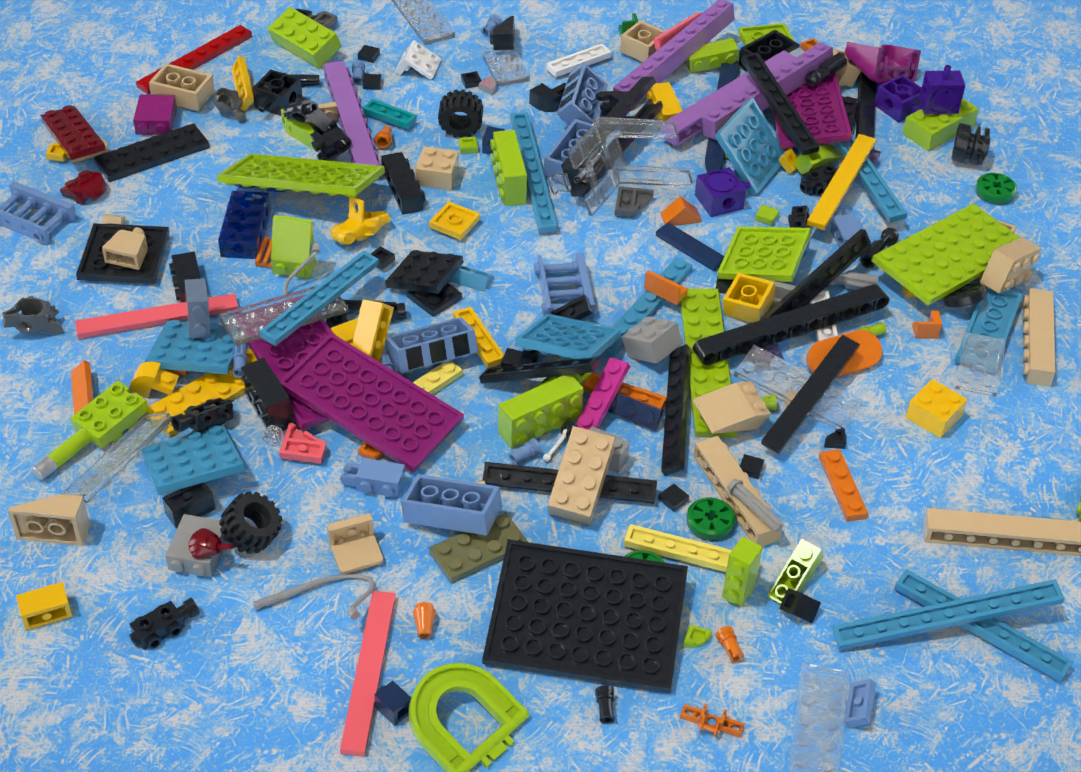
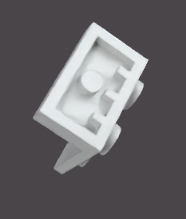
[395,40,441,80]

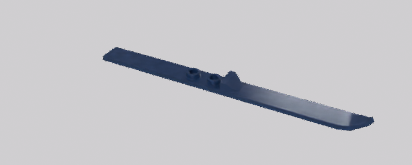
[705,50,740,173]

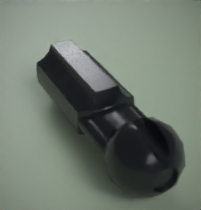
[805,52,847,87]
[859,227,899,269]

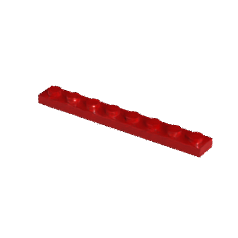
[136,25,252,94]

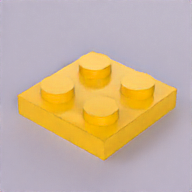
[429,201,480,240]

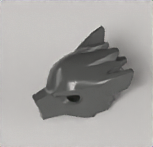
[2,296,64,334]

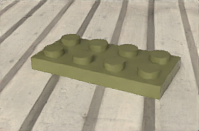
[429,513,528,584]

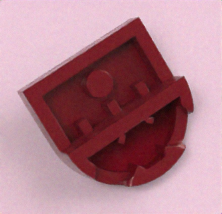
[60,170,107,204]

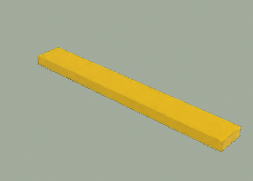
[807,134,876,230]

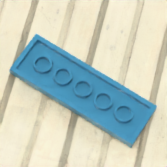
[955,286,1023,374]

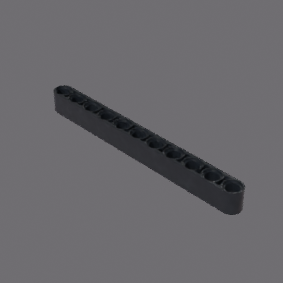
[692,284,890,365]

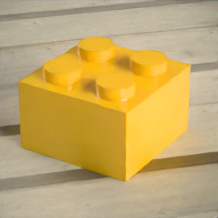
[723,273,775,323]
[906,379,968,438]

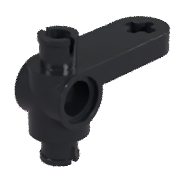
[283,97,338,135]

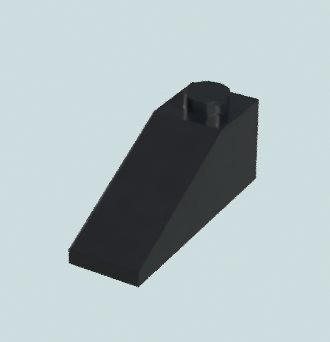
[490,16,515,51]

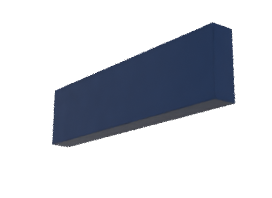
[656,222,724,271]

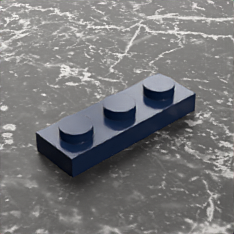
[608,392,664,430]

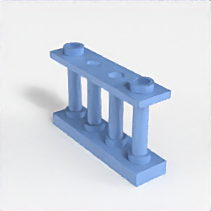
[0,181,77,245]
[534,252,595,320]

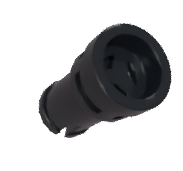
[595,685,615,724]

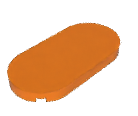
[806,330,882,378]

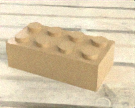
[548,426,615,525]

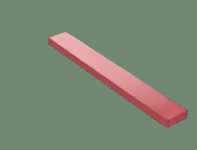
[75,293,239,339]
[340,591,396,756]

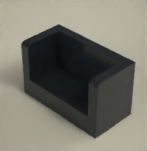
[162,482,216,529]

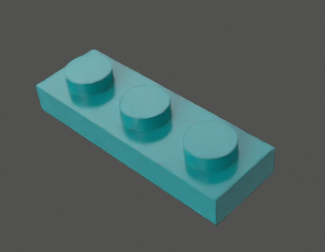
[363,99,417,130]

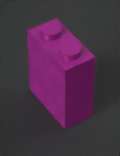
[133,94,177,135]

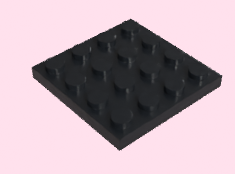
[76,223,170,284]

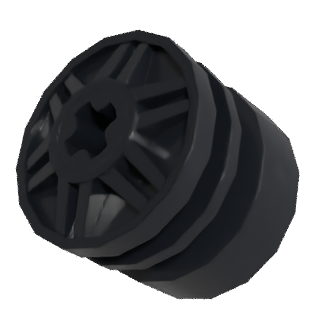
[951,123,991,165]

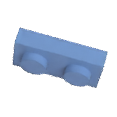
[844,679,876,728]

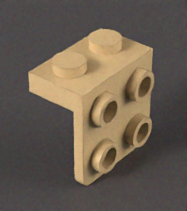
[327,513,383,574]

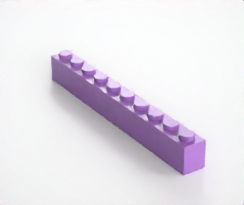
[613,0,735,96]
[702,43,833,140]
[662,51,796,147]
[324,61,382,180]

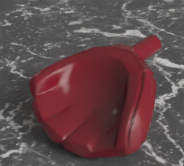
[189,528,233,559]

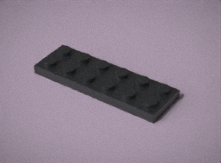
[94,123,210,182]

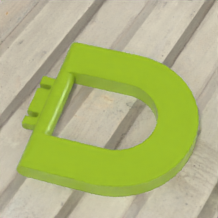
[409,663,530,772]

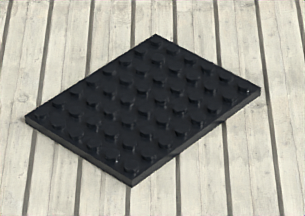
[482,539,688,693]

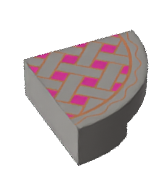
[479,75,496,95]

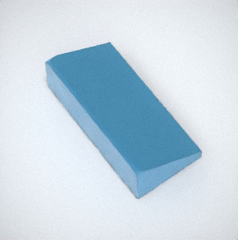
[450,265,494,291]

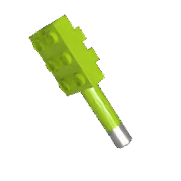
[32,381,149,481]

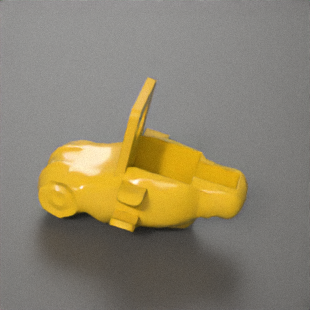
[330,197,391,245]

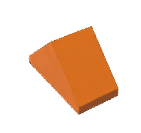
[661,196,702,226]

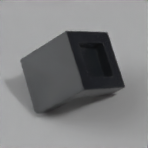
[779,588,821,623]

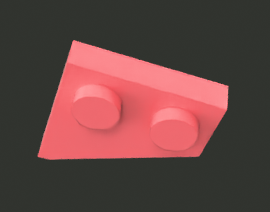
[279,423,327,464]

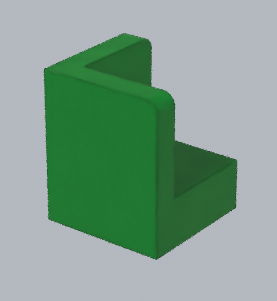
[618,13,639,37]

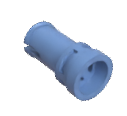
[481,14,502,37]
[352,60,365,85]
[509,438,542,465]

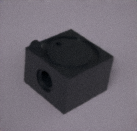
[252,69,302,116]

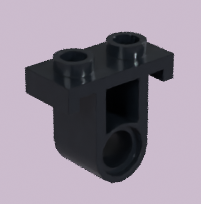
[310,128,352,161]

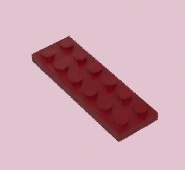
[40,105,106,161]

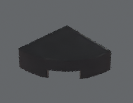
[824,429,846,449]

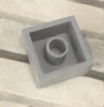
[622,317,683,364]

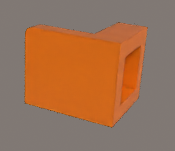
[912,311,942,339]

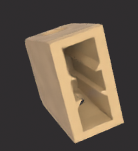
[102,227,148,270]

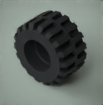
[438,89,483,138]
[219,491,283,554]

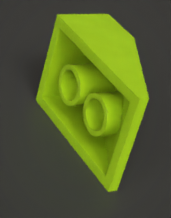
[271,215,316,279]

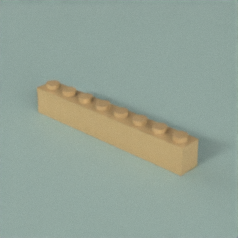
[923,508,1081,556]

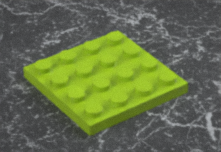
[717,226,811,282]

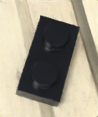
[552,295,593,320]

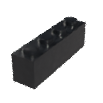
[381,152,426,215]

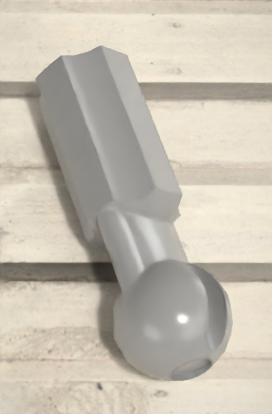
[828,272,878,290]

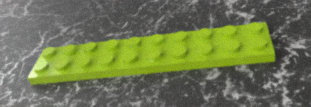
[680,288,737,438]

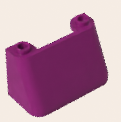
[845,42,921,83]

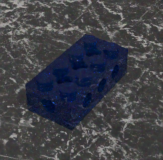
[218,191,271,259]

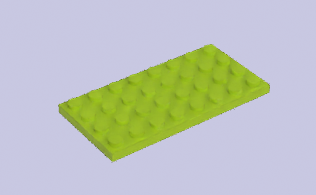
[217,153,385,197]
[872,203,1021,306]

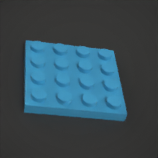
[715,97,786,196]
[515,314,621,359]
[145,320,244,374]
[140,425,245,495]

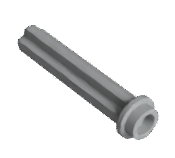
[727,479,784,532]

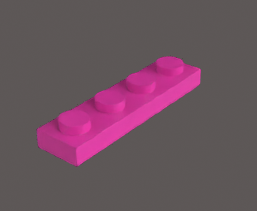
[576,357,631,430]

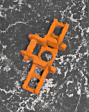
[680,703,745,738]

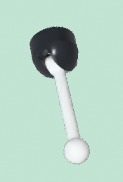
[543,420,578,462]

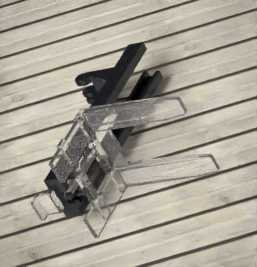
[548,77,693,216]

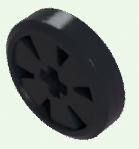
[943,283,987,308]

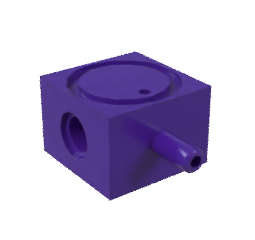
[919,65,966,114]
[875,74,922,123]
[695,167,751,217]

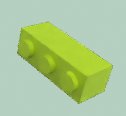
[685,38,739,73]
[722,536,763,607]

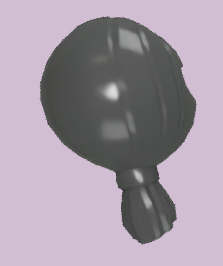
[213,88,246,123]

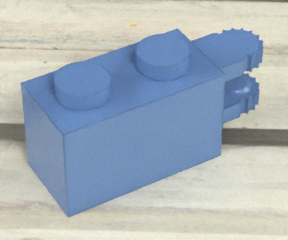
[830,209,862,248]
[340,457,405,498]

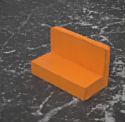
[644,270,688,305]

